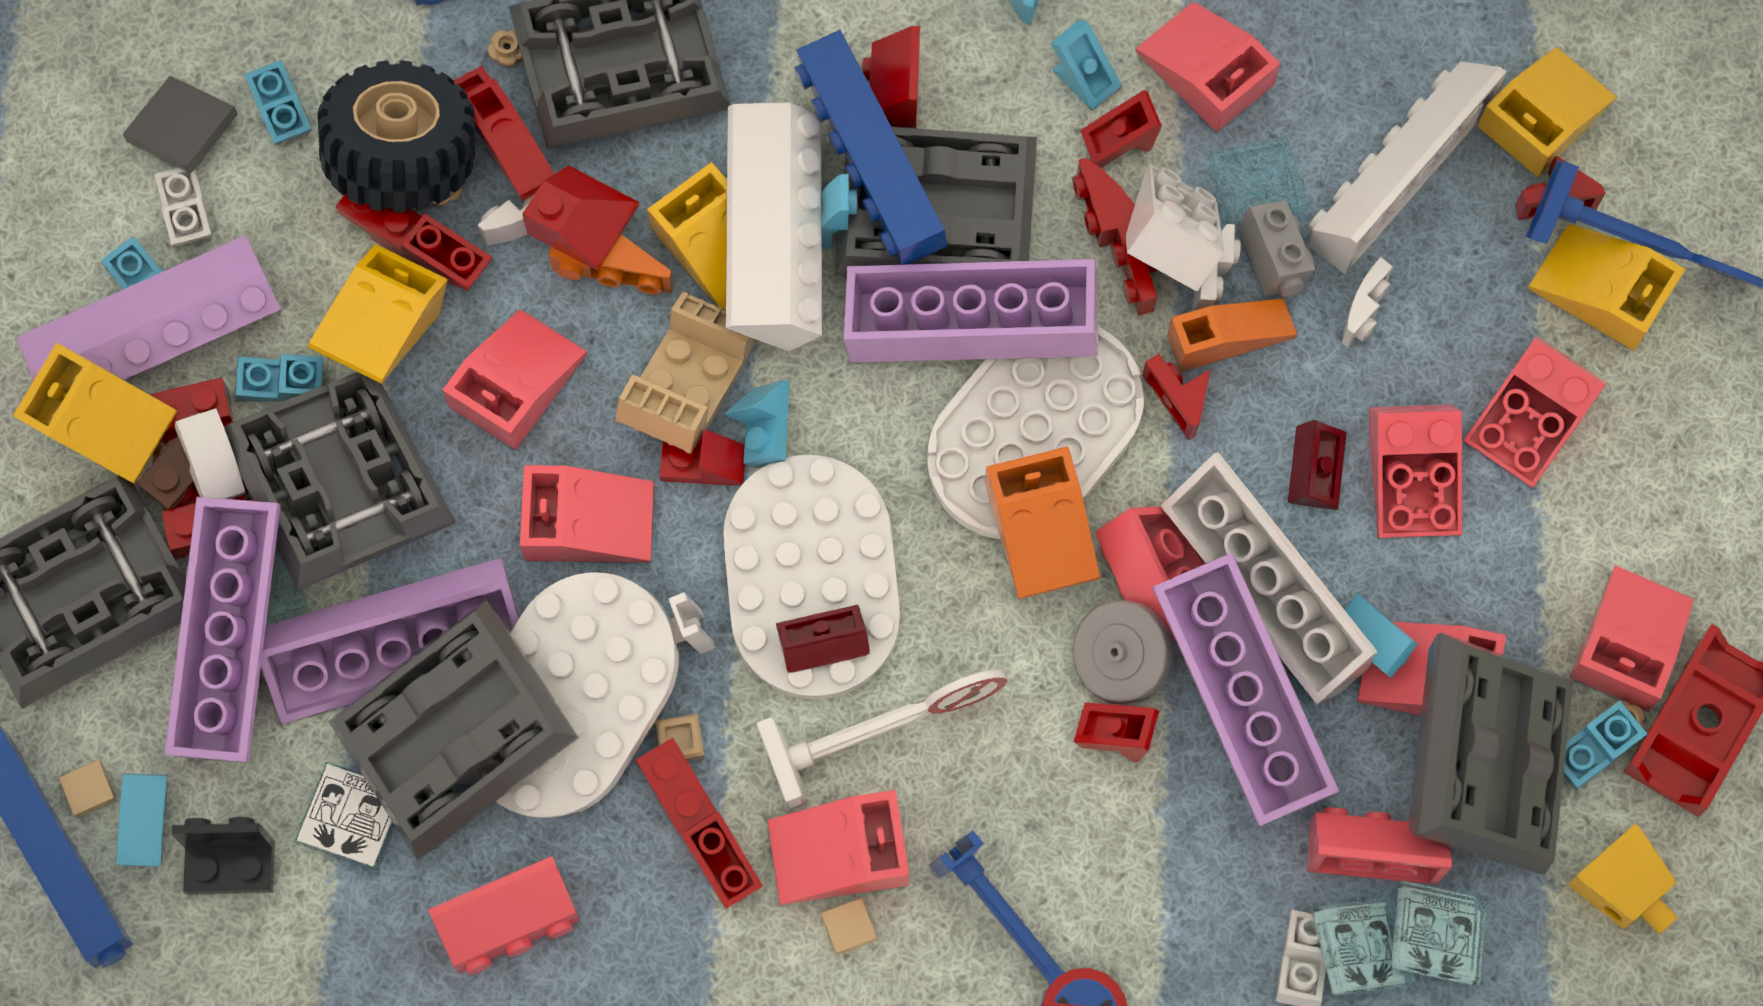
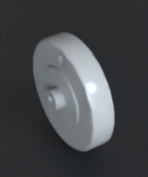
[1073,600,1174,703]

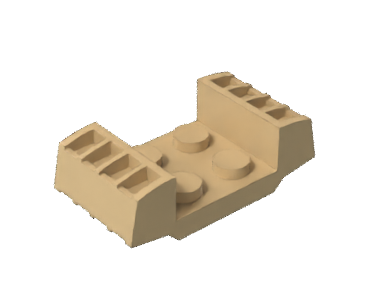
[615,292,756,454]

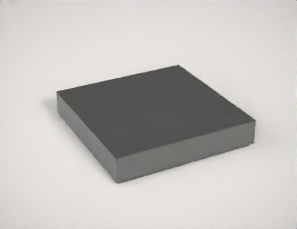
[123,76,238,173]

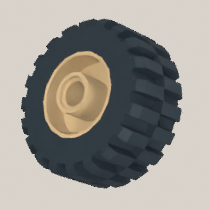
[317,60,475,213]

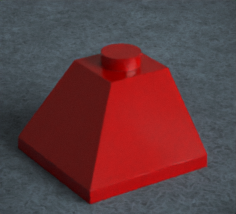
[522,165,640,271]

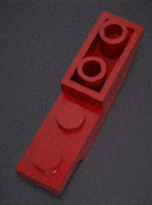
[454,65,554,201]
[1072,158,1158,316]
[335,193,492,291]
[635,738,763,909]

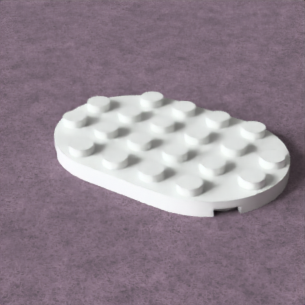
[927,327,1144,540]
[723,455,900,700]
[496,572,679,819]

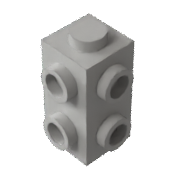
[1237,200,1315,297]

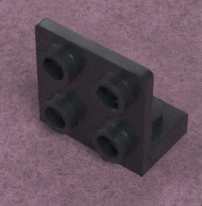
[171,817,275,895]

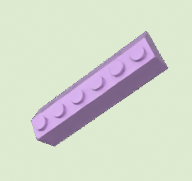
[16,235,281,381]
[164,497,281,763]
[1152,553,1339,826]
[261,558,519,724]

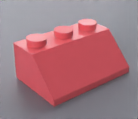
[1095,506,1206,640]
[1307,807,1452,885]
[428,856,580,975]

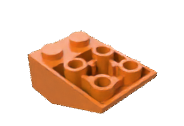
[984,446,1100,600]

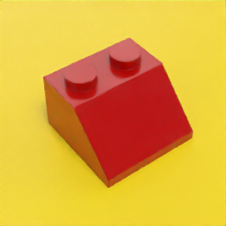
[862,26,920,128]

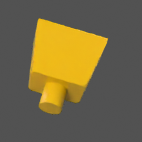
[1568,823,1678,935]

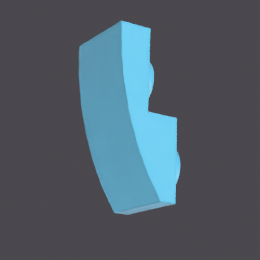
[244,60,312,145]
[821,174,857,249]
[100,236,163,289]
[235,354,323,401]
[1345,594,1418,677]
[1563,701,1647,790]
[116,773,168,866]

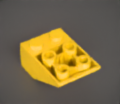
[1477,47,1617,178]
[647,162,727,310]
[1527,224,1686,351]
[308,244,448,384]
[13,342,178,484]

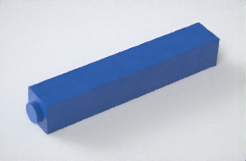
[0,725,133,968]

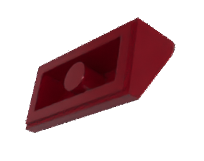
[1288,420,1347,510]
[776,604,870,673]

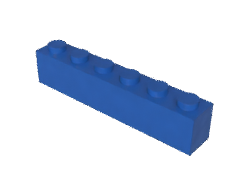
[794,30,947,265]

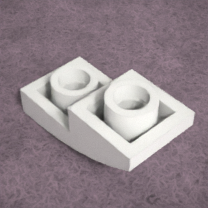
[154,168,212,247]
[478,195,534,246]
[1192,224,1240,311]
[1342,257,1393,348]
[175,408,245,499]
[1275,910,1327,1006]

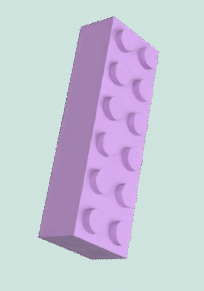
[843,259,1099,363]

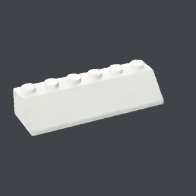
[1307,61,1507,274]
[726,102,822,351]
[1161,452,1378,704]

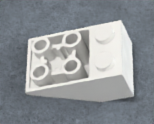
[1126,164,1224,291]

